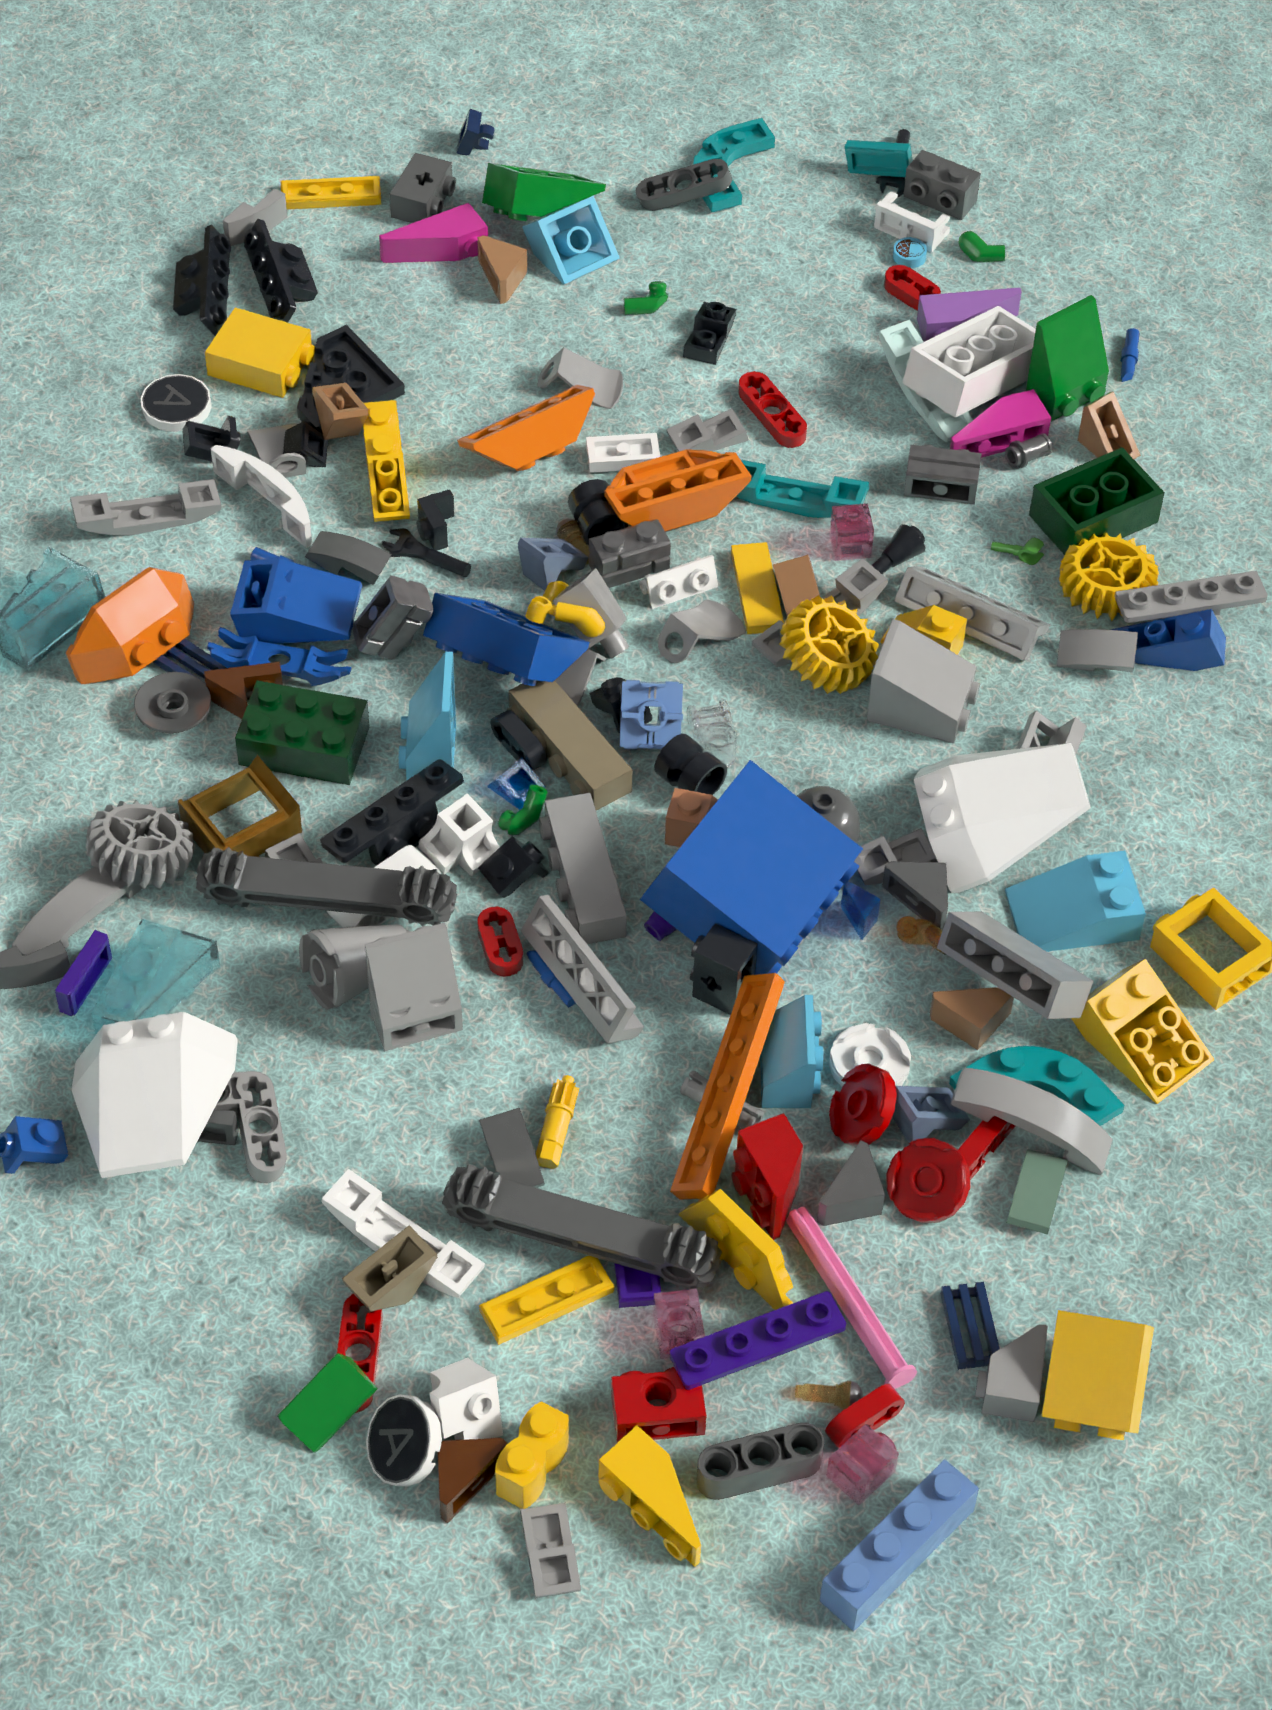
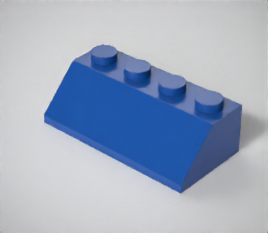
[423,593,590,686]

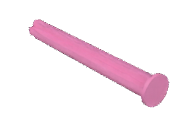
[786,1207,917,1389]

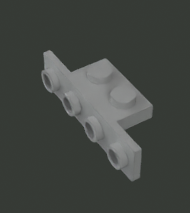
[1115,571,1268,623]

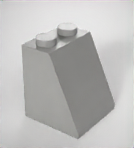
[867,619,980,743]

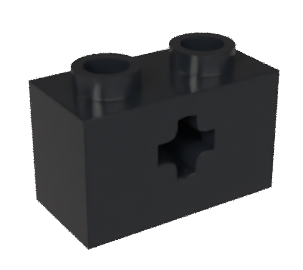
[690,923,758,1015]

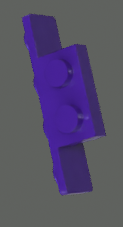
[670,1291,847,1390]

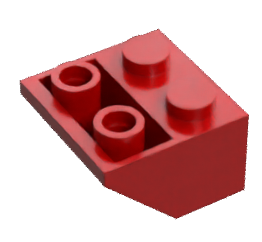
[731,1113,803,1240]

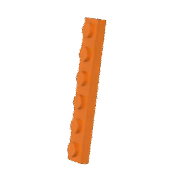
[670,973,785,1200]

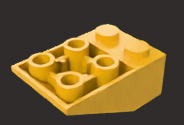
[1071,959,1214,1104]

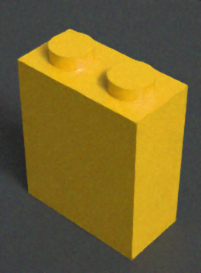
[205,307,315,398]
[1042,1310,1154,1440]

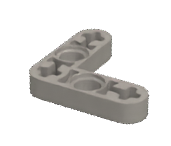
[214,1071,287,1183]

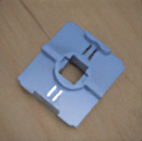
[619,680,683,749]

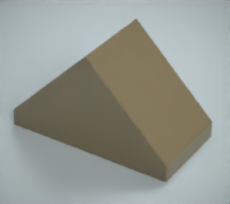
[342,1225,438,1311]

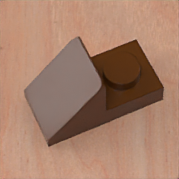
[204,661,283,719]

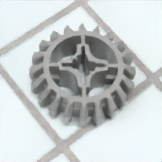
[86,800,194,889]

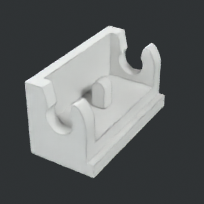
[874,192,950,253]

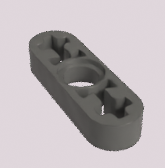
[636,159,732,211]

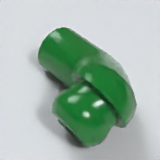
[958,231,1005,262]
[624,281,669,315]
[498,785,548,836]

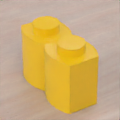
[495,1401,569,1509]

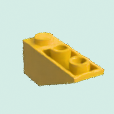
[598,1425,701,1567]

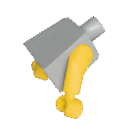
[525,568,629,659]

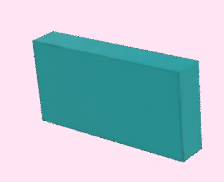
[844,140,913,177]

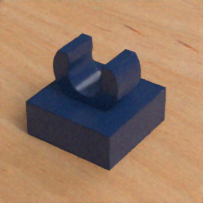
[456,109,495,155]

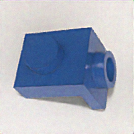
[0,1116,69,1174]

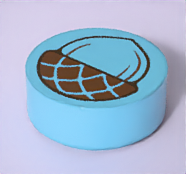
[893,237,927,268]

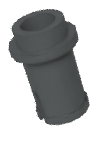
[1005,433,1052,468]

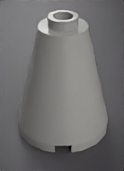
[299,924,411,1009]

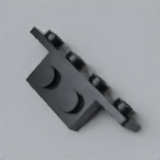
[244,219,318,323]
[173,225,231,336]
[320,759,464,866]

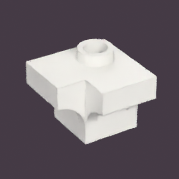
[418,793,500,876]
[429,1358,503,1440]

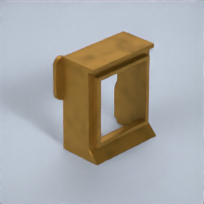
[178,755,302,857]

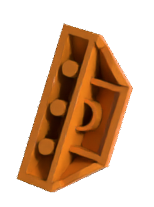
[457,385,595,471]
[605,449,751,531]
[66,567,194,684]

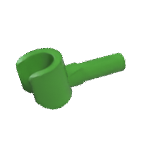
[991,537,1044,565]

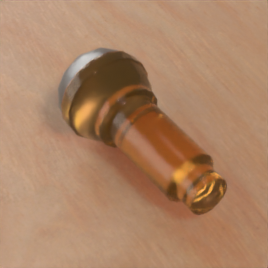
[556,518,590,565]
[795,1380,863,1410]

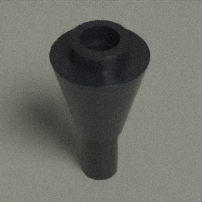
[872,524,926,575]

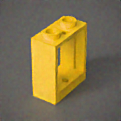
[1150,887,1272,1010]

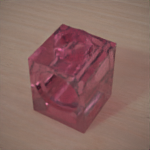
[829,503,874,561]
[653,1289,705,1359]
[826,1424,899,1506]

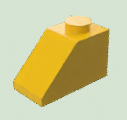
[880,605,967,655]

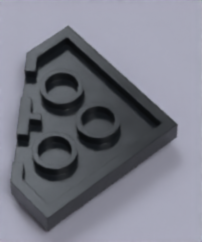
[297,324,405,434]

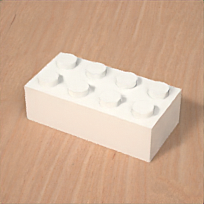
[903,306,1036,418]

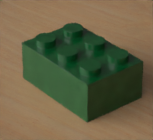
[1029,447,1165,555]
[235,680,370,785]

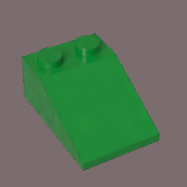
[482,163,606,221]
[1026,295,1109,422]

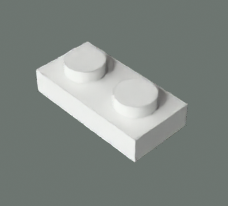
[586,433,660,473]

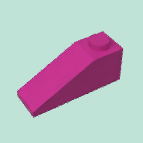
[379,203,488,263]
[950,389,1051,458]

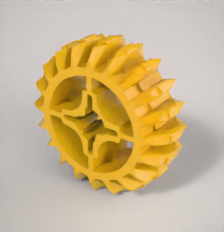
[1059,531,1159,621]
[779,595,879,694]

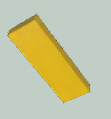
[280,176,382,210]
[731,542,784,634]
[479,1255,615,1345]

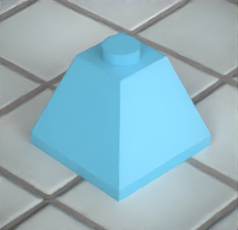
[522,195,620,285]

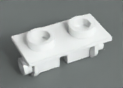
[639,555,718,609]

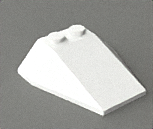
[914,743,1091,893]
[72,1012,238,1178]

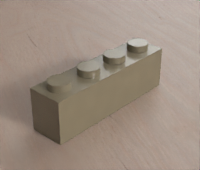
[507,681,633,811]

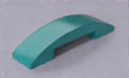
[736,460,869,518]

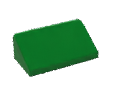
[277,1353,378,1453]

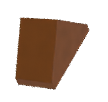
[438,1438,508,1524]

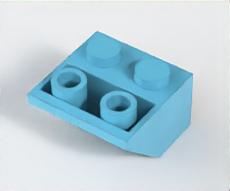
[760,995,823,1108]

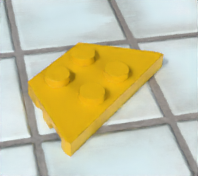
[678,1189,793,1310]

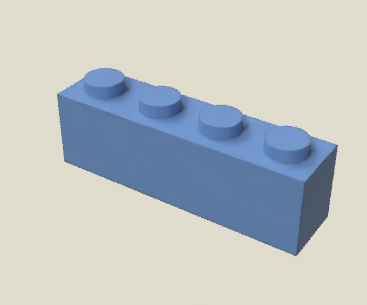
[820,1459,979,1632]

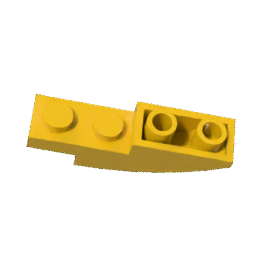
[363,400,410,522]

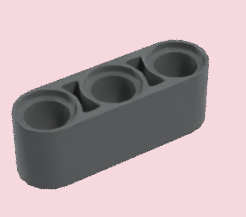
[696,1423,824,1500]

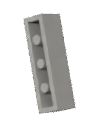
[539,793,627,944]
[937,911,1093,1019]

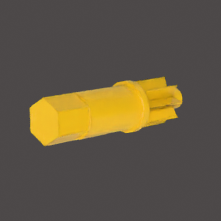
[535,1075,579,1169]

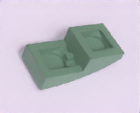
[1006,1149,1068,1235]

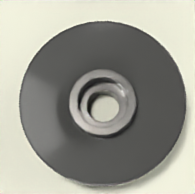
[134,672,211,734]

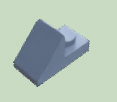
[518,537,589,591]
[892,1086,970,1143]

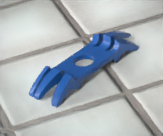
[207,627,352,686]

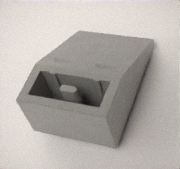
[365,923,463,1052]

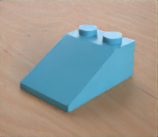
[399,652,456,780]
[1005,851,1146,952]

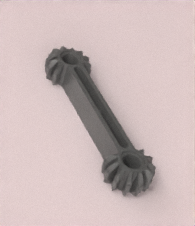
[196,847,457,926]
[442,1165,722,1290]

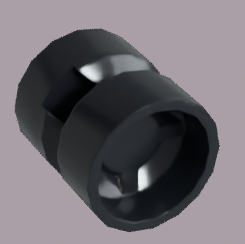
[567,479,628,545]
[654,733,727,795]

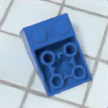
[230,558,362,644]

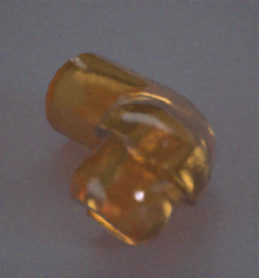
[896,916,947,955]

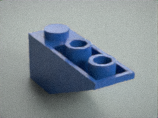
[1110,609,1226,671]

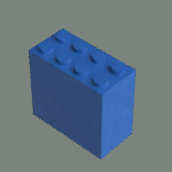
[639,760,863,975]

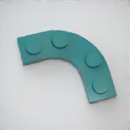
[693,118,775,213]
[949,1046,1125,1126]

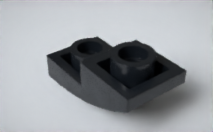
[683,302,737,365]

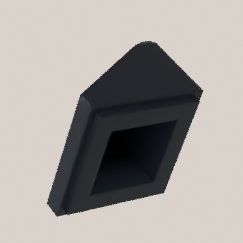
[283,421,328,467]

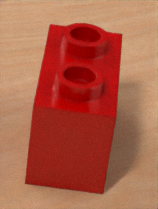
[611,1367,707,1443]

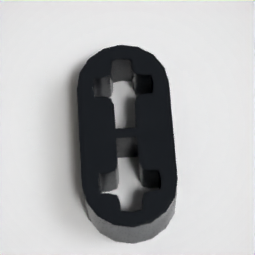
[490,709,547,773]

